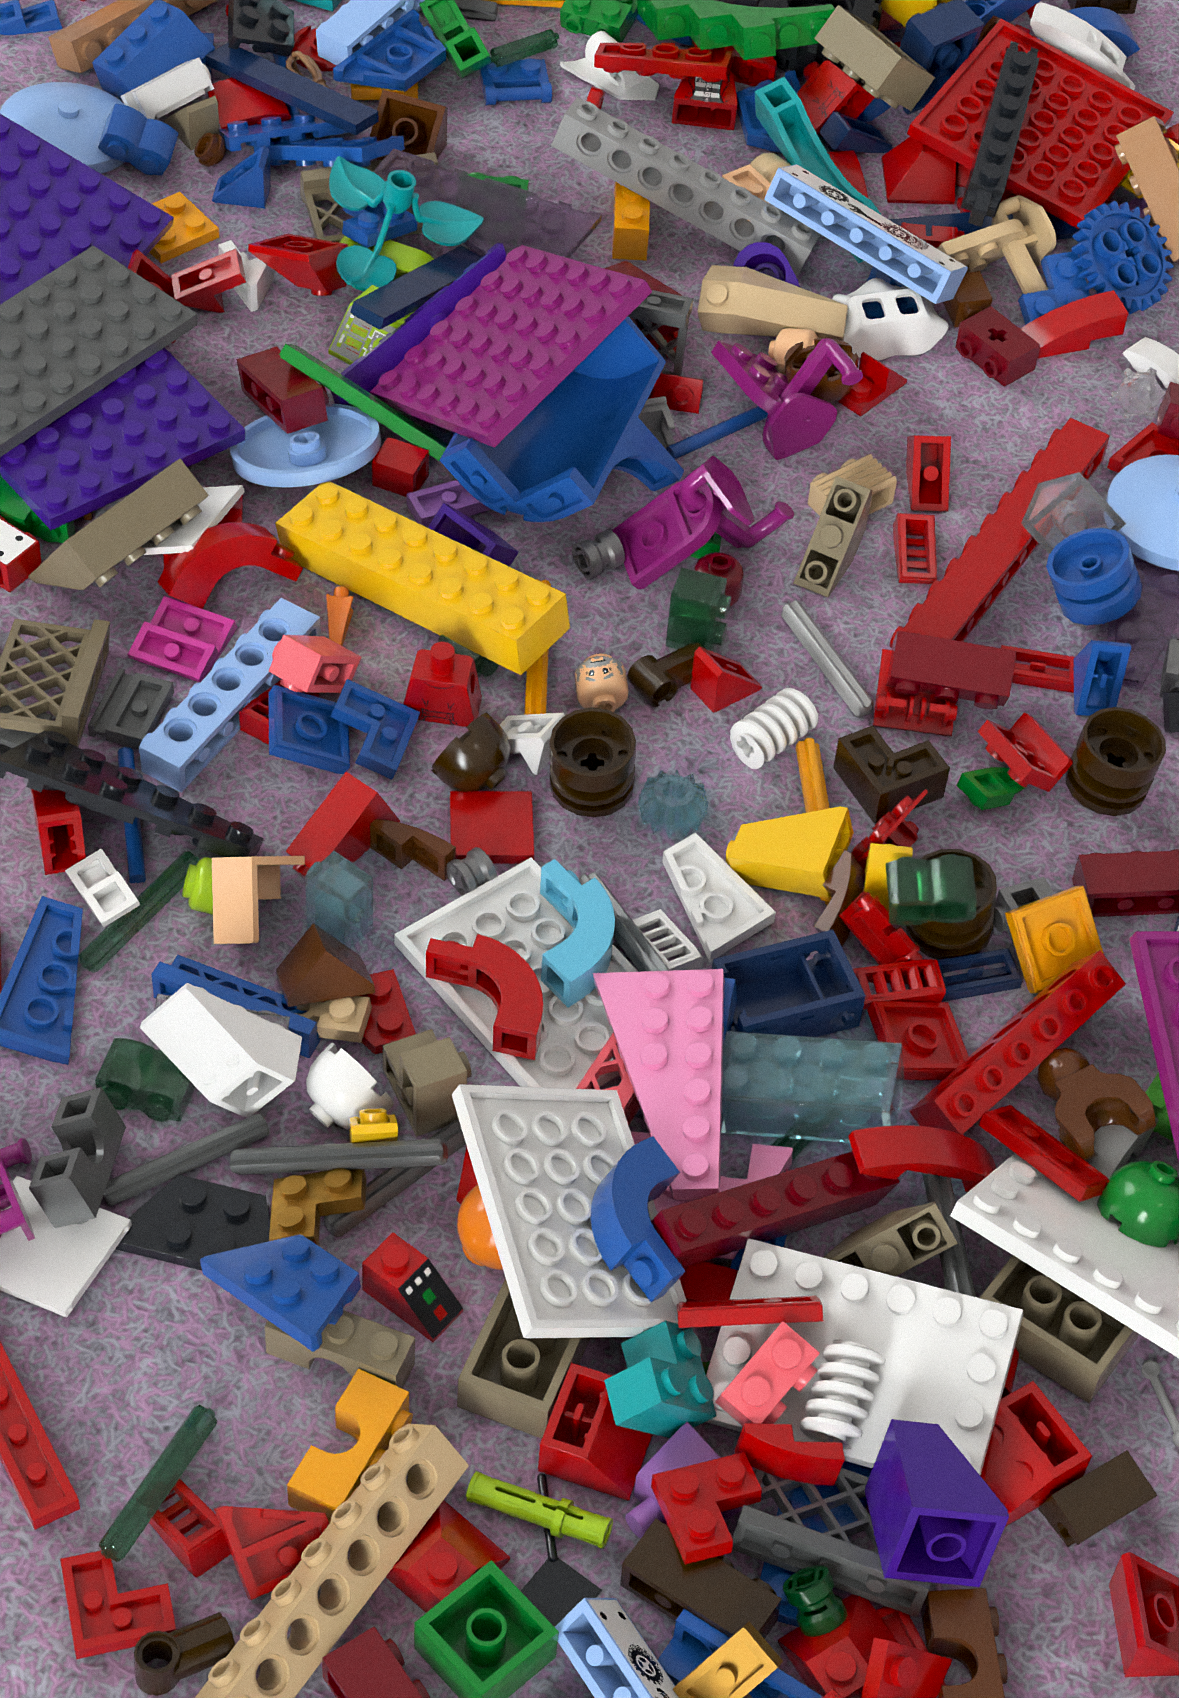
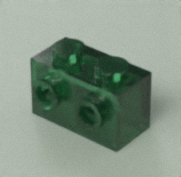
[665,567,731,652]

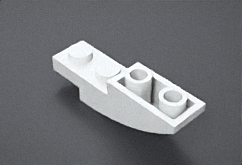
[1030,2,1135,90]

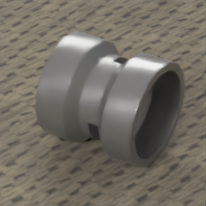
[572,530,625,579]

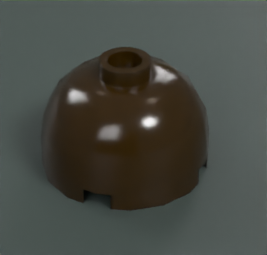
[431,712,511,792]

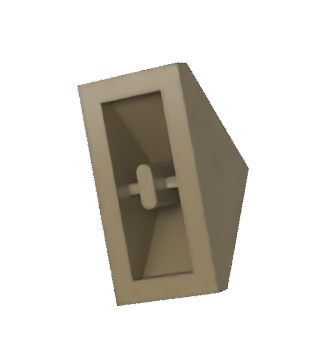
[163,96,220,150]

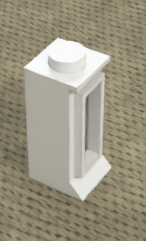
[121,58,214,120]

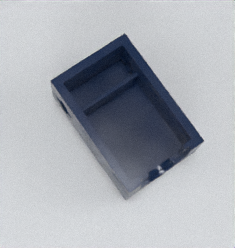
[712,929,866,1057]

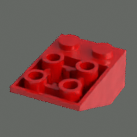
[980,1381,1092,1527]

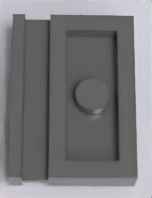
[88,668,174,749]

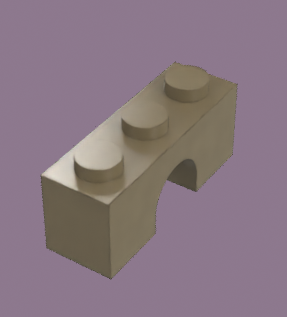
[265,1310,415,1389]

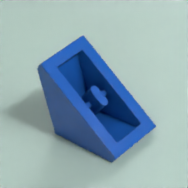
[212,145,271,209]
[1073,640,1131,716]

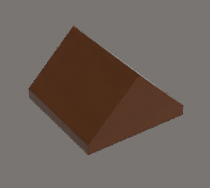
[370,89,448,160]
[276,923,375,1007]

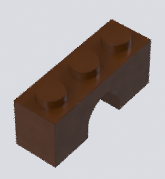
[921,1588,1008,1698]

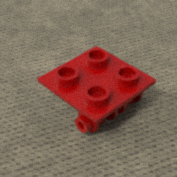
[873,649,958,737]
[850,789,928,881]

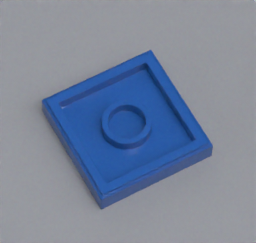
[268,685,350,774]

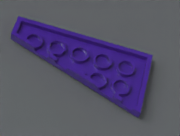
[331,243,507,407]

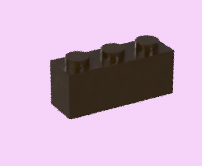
[620,1518,782,1639]

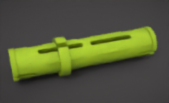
[466,1471,613,1549]

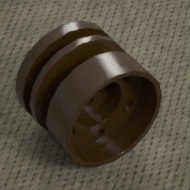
[549,707,636,818]
[1065,707,1166,816]
[906,849,997,960]

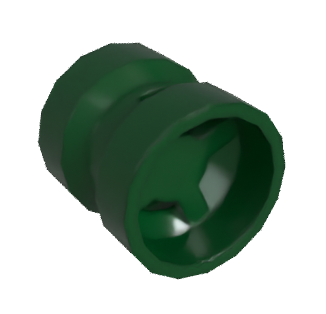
[782,1565,848,1637]

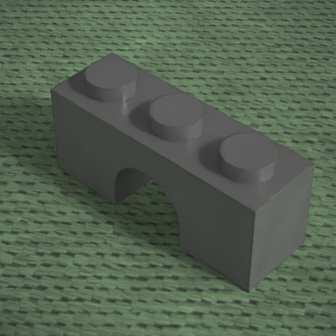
[29,1087,126,1228]

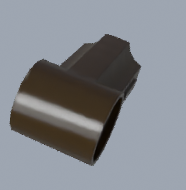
[627,643,703,707]
[134,1612,236,1696]

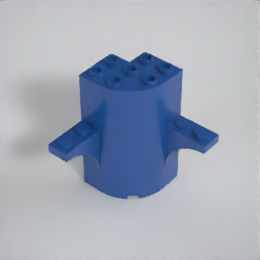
[439,316,684,522]

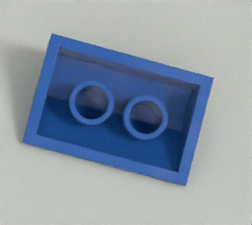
[92,0,215,100]

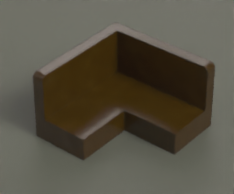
[833,725,950,824]

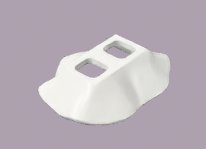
[832,278,948,360]

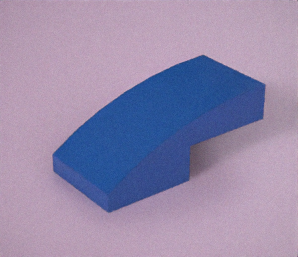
[0,0,63,35]

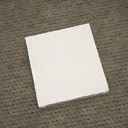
[143,485,245,555]
[0,1176,132,1317]

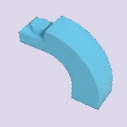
[540,859,615,1008]

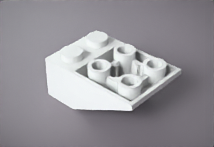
[140,983,302,1117]

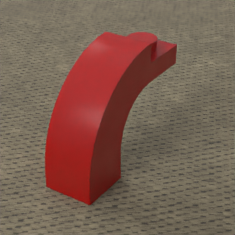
[158,522,303,609]
[425,934,543,1060]

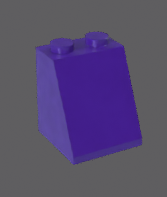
[864,1419,1009,1587]

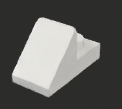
[218,240,274,312]
[500,713,565,775]

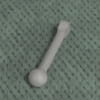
[1141,1360,1179,1447]

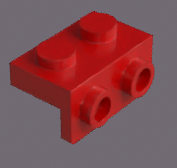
[977,713,1073,792]

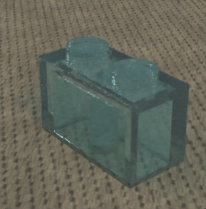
[305,851,373,949]

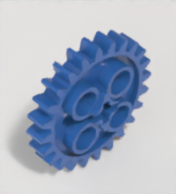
[1071,201,1173,314]

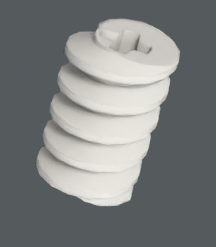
[730,688,818,769]
[800,1339,886,1450]

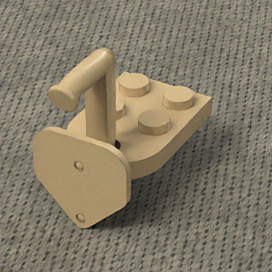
[938,195,1056,294]

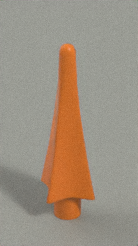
[326,586,354,646]

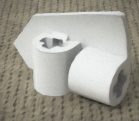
[560,31,659,100]

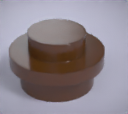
[194,133,226,167]

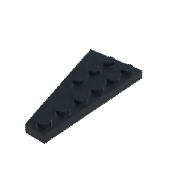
[0,731,264,857]

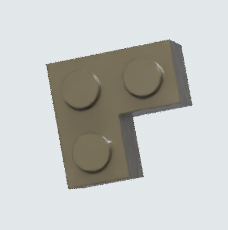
[383,1029,472,1137]

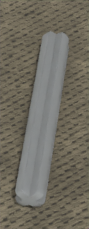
[781,600,874,717]

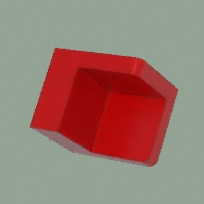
[372,438,429,497]

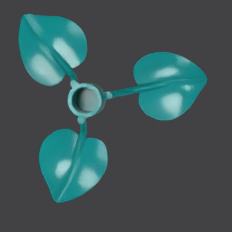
[329,156,484,291]

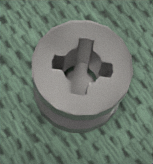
[447,847,498,896]

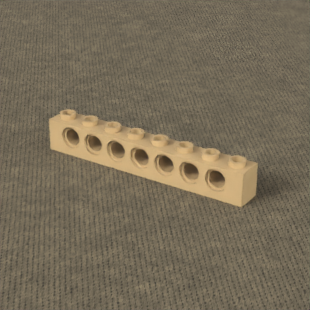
[195,1424,469,1698]

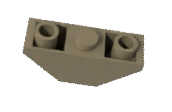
[793,476,873,598]
[823,1201,958,1276]

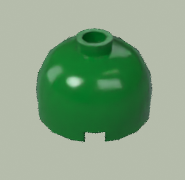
[1097,1161,1179,1248]

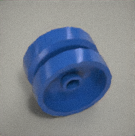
[1046,528,1143,626]

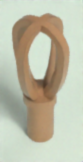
[286,51,330,89]

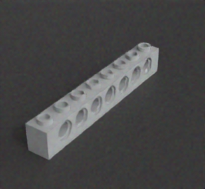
[551,97,821,277]

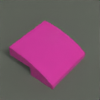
[127,596,237,682]

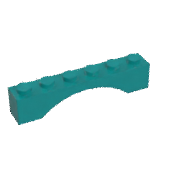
[755,77,881,263]

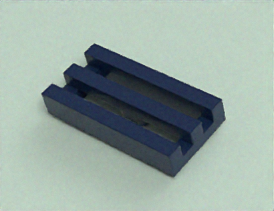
[937,948,1022,1002]

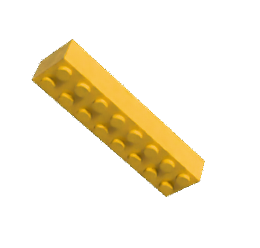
[275,481,570,675]

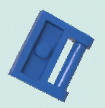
[479,58,552,105]

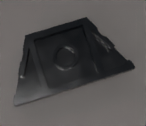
[228,0,294,57]
[116,1174,270,1271]

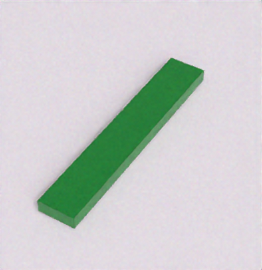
[279,343,448,462]

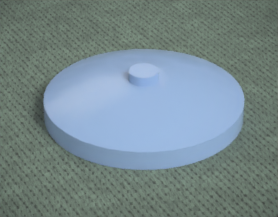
[0,82,124,174]
[230,404,381,487]
[1105,455,1179,571]

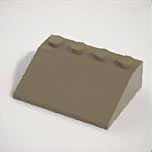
[28,458,209,590]

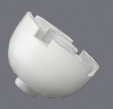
[306,1043,394,1130]

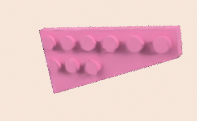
[593,969,725,1200]

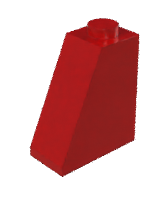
[285,772,400,885]
[30,788,86,875]

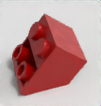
[538,1362,653,1501]

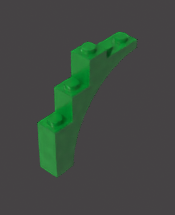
[637,0,835,60]

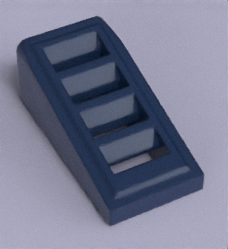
[820,111,893,153]

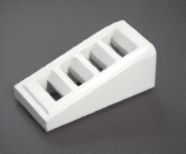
[633,909,703,971]

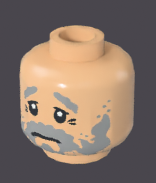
[575,654,629,712]

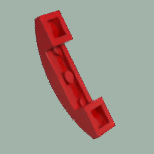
[848,1125,996,1192]

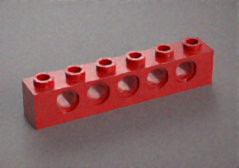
[909,950,1126,1135]

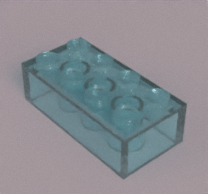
[721,1031,905,1143]

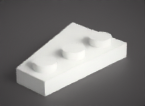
[662,833,776,962]

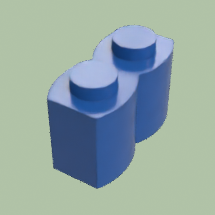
[98,104,179,176]

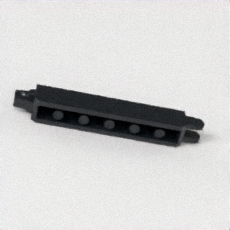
[960,41,1040,227]

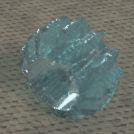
[638,769,708,839]

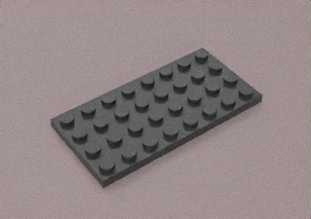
[0,246,197,457]

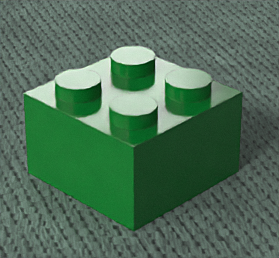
[414,1560,559,1698]

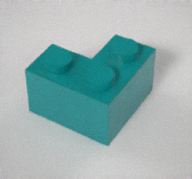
[604,1320,717,1438]

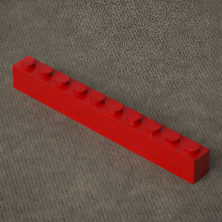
[889,417,1110,648]

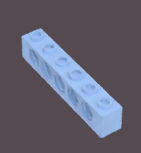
[139,598,321,792]

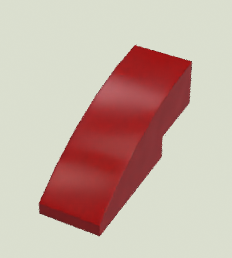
[1020,290,1128,359]

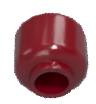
[692,552,744,609]

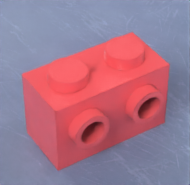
[269,635,361,693]
[715,1321,820,1426]

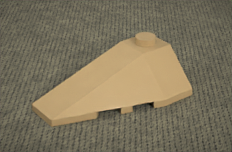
[698,265,848,341]

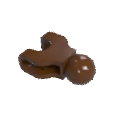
[1037,1047,1156,1161]

